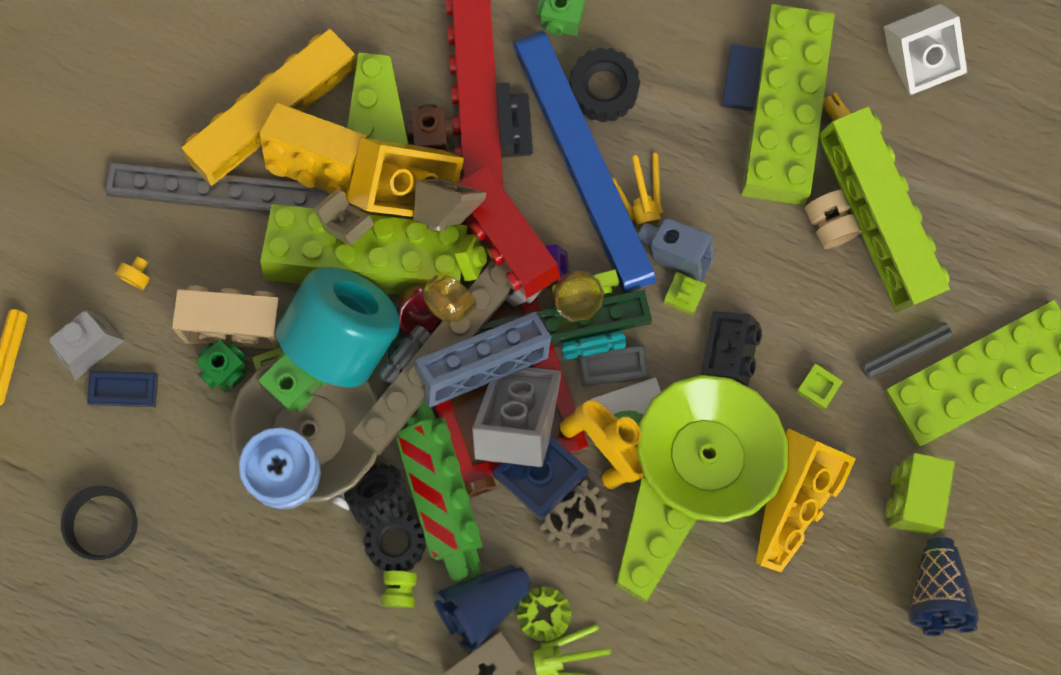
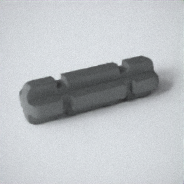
[378,325,430,385]

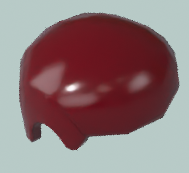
[396,284,447,334]

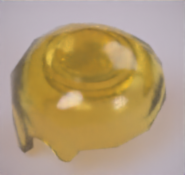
[553,270,604,323]
[423,275,476,322]

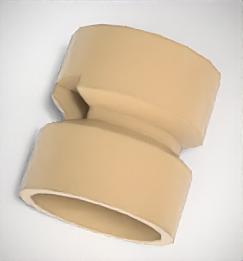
[804,190,862,250]

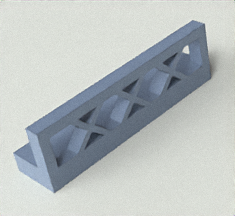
[415,312,551,408]

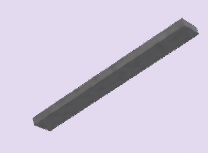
[105,162,364,214]

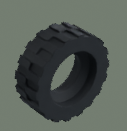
[569,47,640,122]

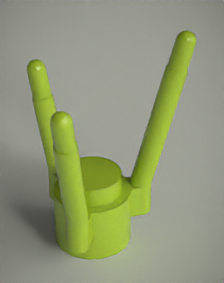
[533,624,611,675]

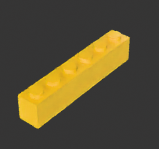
[181,28,357,187]

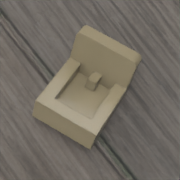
[315,189,374,245]

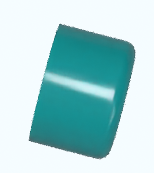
[276,267,400,387]

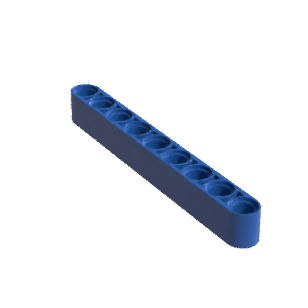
[513,30,656,294]

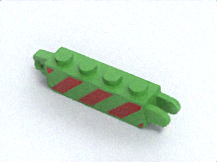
[396,400,483,582]

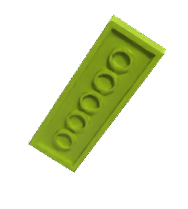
[884,300,1061,449]

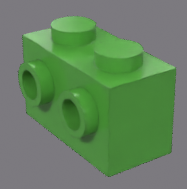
[258,354,329,414]

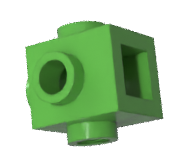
[536,0,585,37]

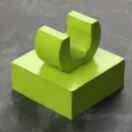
[663,272,707,316]

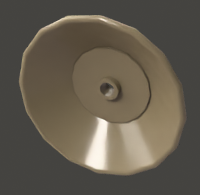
[229,357,378,503]

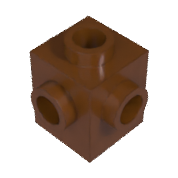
[406,104,453,152]

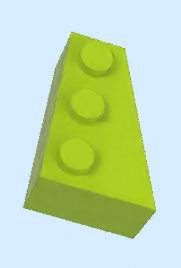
[347,52,408,144]
[615,477,697,603]

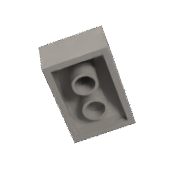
[473,367,561,467]

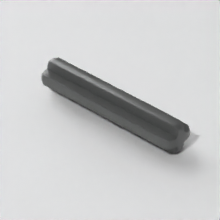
[861,322,952,378]

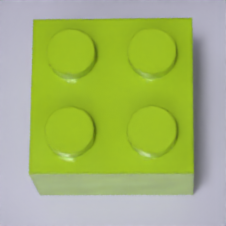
[885,453,955,536]

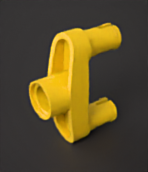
[560,400,644,490]

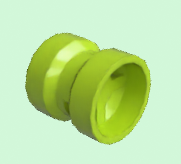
[381,571,417,608]

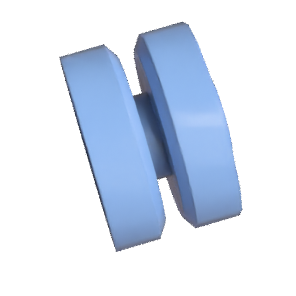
[239,428,321,510]

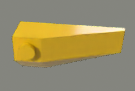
[756,428,856,572]

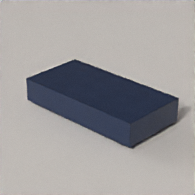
[722,44,763,111]
[87,371,158,408]

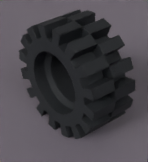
[344,463,410,527]
[364,511,426,571]

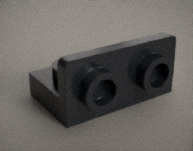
[497,83,533,158]
[701,311,762,386]

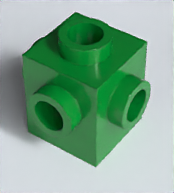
[195,339,249,393]

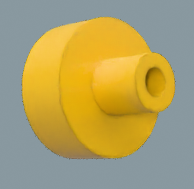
[115,256,150,290]

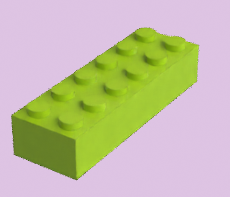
[741,4,835,206]
[818,106,950,312]
[260,204,467,301]

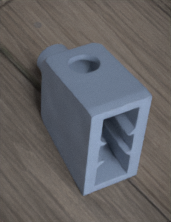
[638,218,715,282]

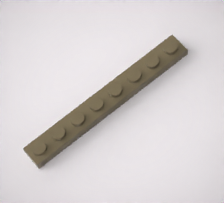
[352,261,513,456]

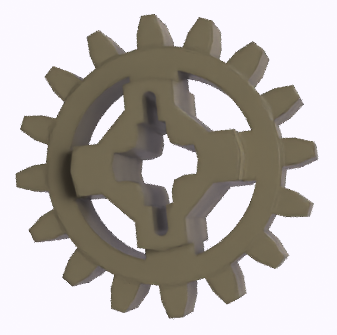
[536,479,610,552]

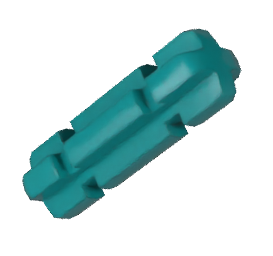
[561,331,626,360]

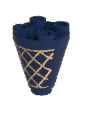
[908,537,979,636]

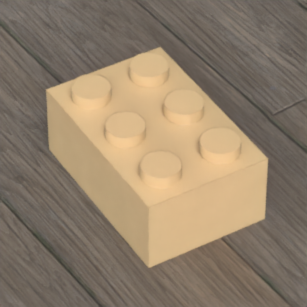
[172,286,286,350]

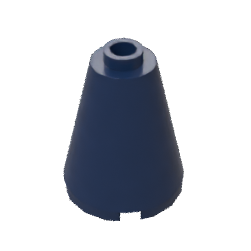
[433,565,531,652]

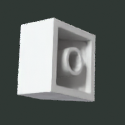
[884,4,967,95]

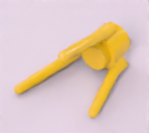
[612,152,663,228]

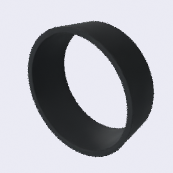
[61,486,137,560]

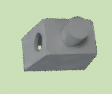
[48,310,125,381]

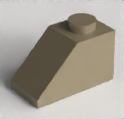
[413,178,486,231]

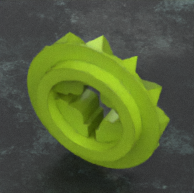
[517,586,571,642]

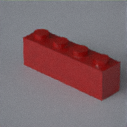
[458,166,560,299]

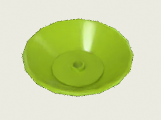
[637,375,788,522]

